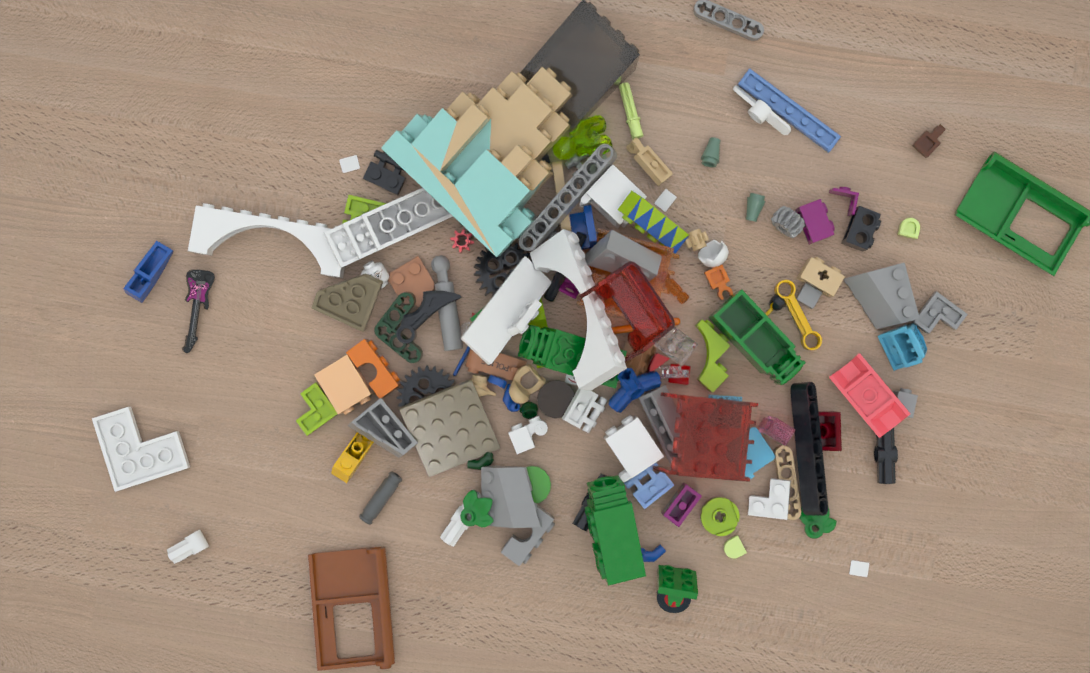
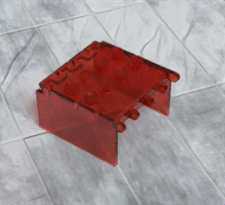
[653,392,758,482]

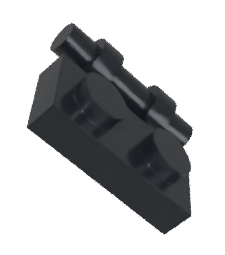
[363,150,406,196]

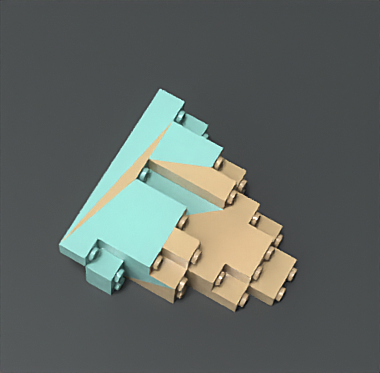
[381,67,573,257]

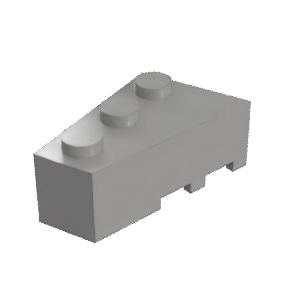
[348,398,418,458]

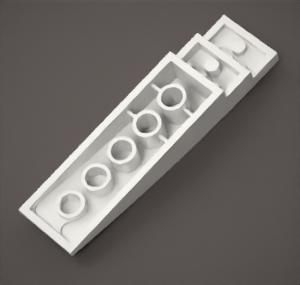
[324,188,453,268]

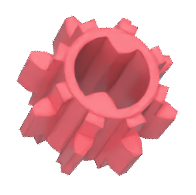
[450,229,474,253]

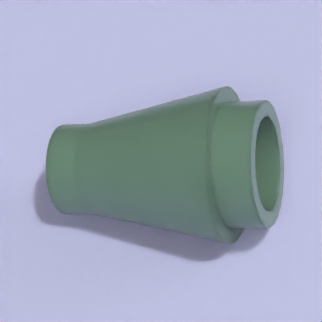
[701,137,721,168]
[746,193,766,222]

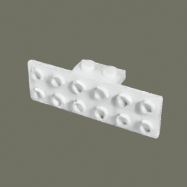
[461,257,551,365]

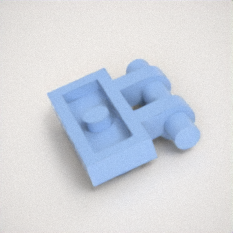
[624,463,675,509]

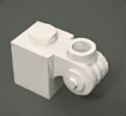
[508,416,548,454]

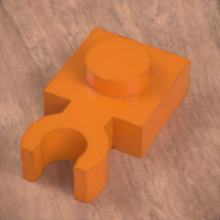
[704,265,733,300]

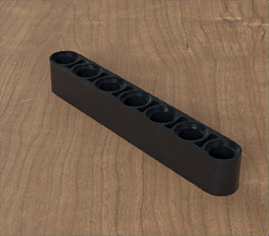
[790,382,828,516]

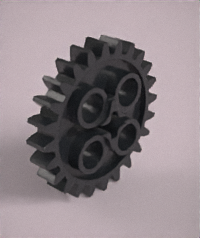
[474,243,533,298]
[396,365,455,407]

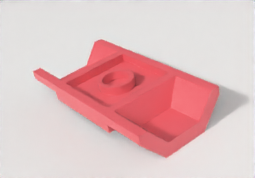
[829,353,911,438]

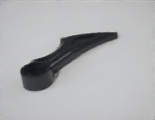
[396,291,462,344]

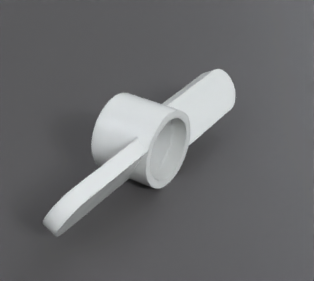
[733,85,791,135]

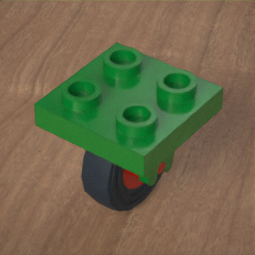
[657,565,698,613]

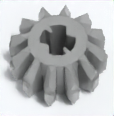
[771,206,805,238]

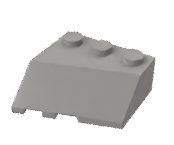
[585,230,662,283]
[843,263,920,329]
[481,465,543,528]

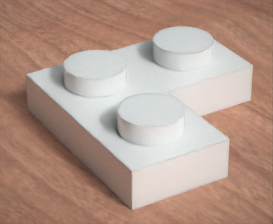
[748,478,791,520]

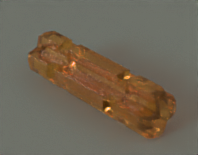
[658,271,689,304]

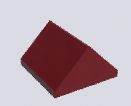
[819,411,842,451]

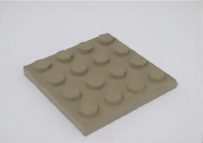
[399,379,500,477]

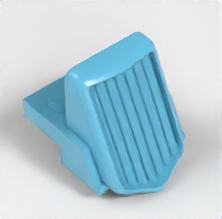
[878,323,927,371]

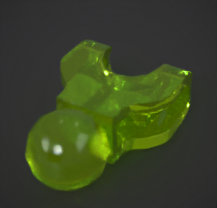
[552,115,613,160]

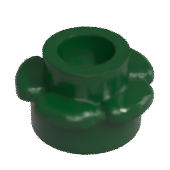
[519,401,538,419]

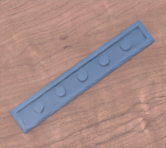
[738,68,841,153]

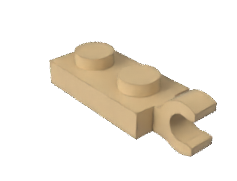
[626,138,673,186]

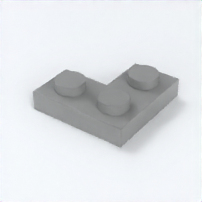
[912,291,968,334]

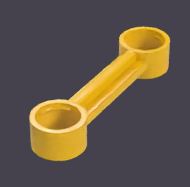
[774,280,822,350]

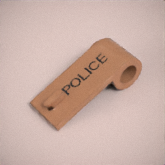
[465,348,527,383]

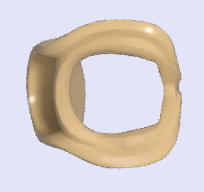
[509,365,546,404]

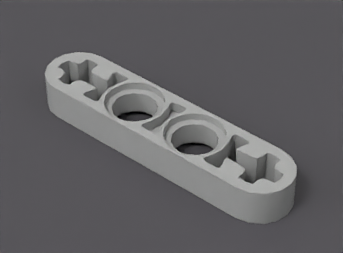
[693,0,764,41]

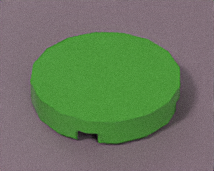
[527,466,551,504]

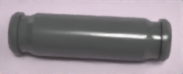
[359,471,402,525]

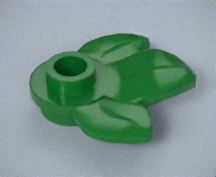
[460,490,494,528]
[800,506,837,539]

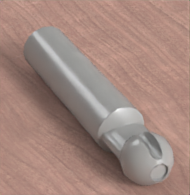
[431,255,463,351]

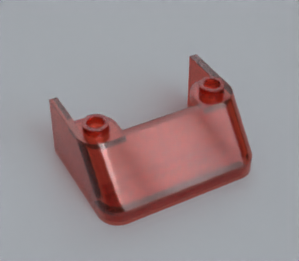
[579,261,675,362]

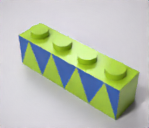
[618,190,689,254]

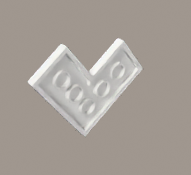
[92,407,190,492]

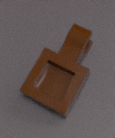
[912,124,946,158]

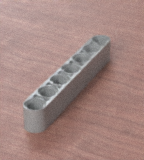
[519,144,617,251]

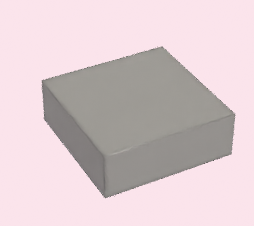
[796,283,822,309]

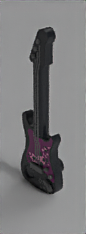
[182,269,215,353]

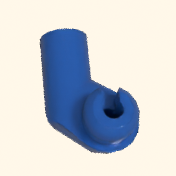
[503,384,520,412]
[641,544,666,562]

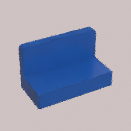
[569,205,597,250]

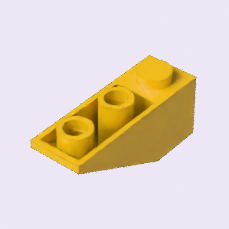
[331,432,374,483]

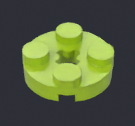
[700,497,740,536]

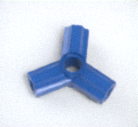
[608,368,661,413]

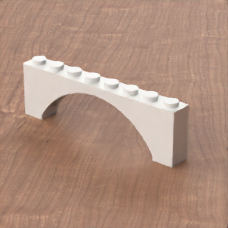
[188,203,345,278]
[530,229,627,391]

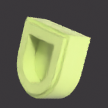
[897,218,920,239]
[723,535,747,558]

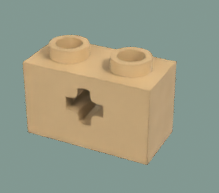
[796,257,845,298]

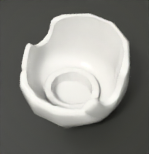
[698,240,729,268]

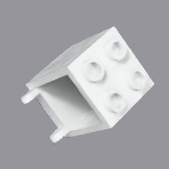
[580,165,647,229]
[604,415,664,482]

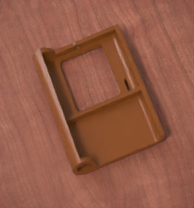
[308,547,395,671]

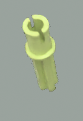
[619,82,644,140]

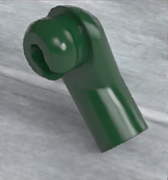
[467,452,494,470]

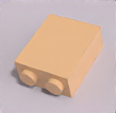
[314,355,374,415]

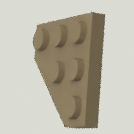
[312,273,383,332]

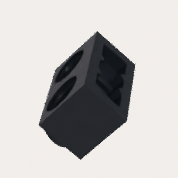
[841,206,881,252]

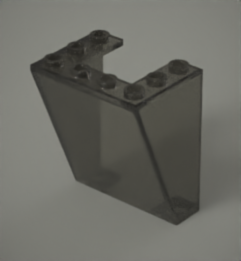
[520,0,640,134]

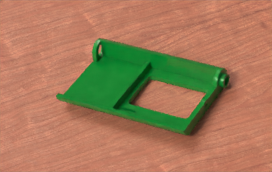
[954,151,1090,276]

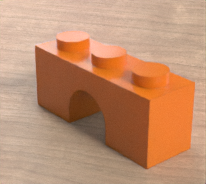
[346,339,401,399]

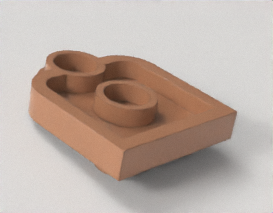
[388,256,435,307]

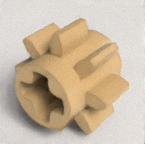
[685,228,709,251]

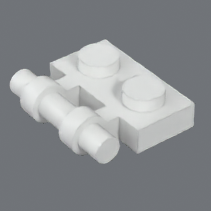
[562,388,607,433]

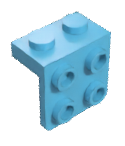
[723,427,775,481]

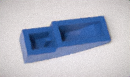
[123,241,173,303]

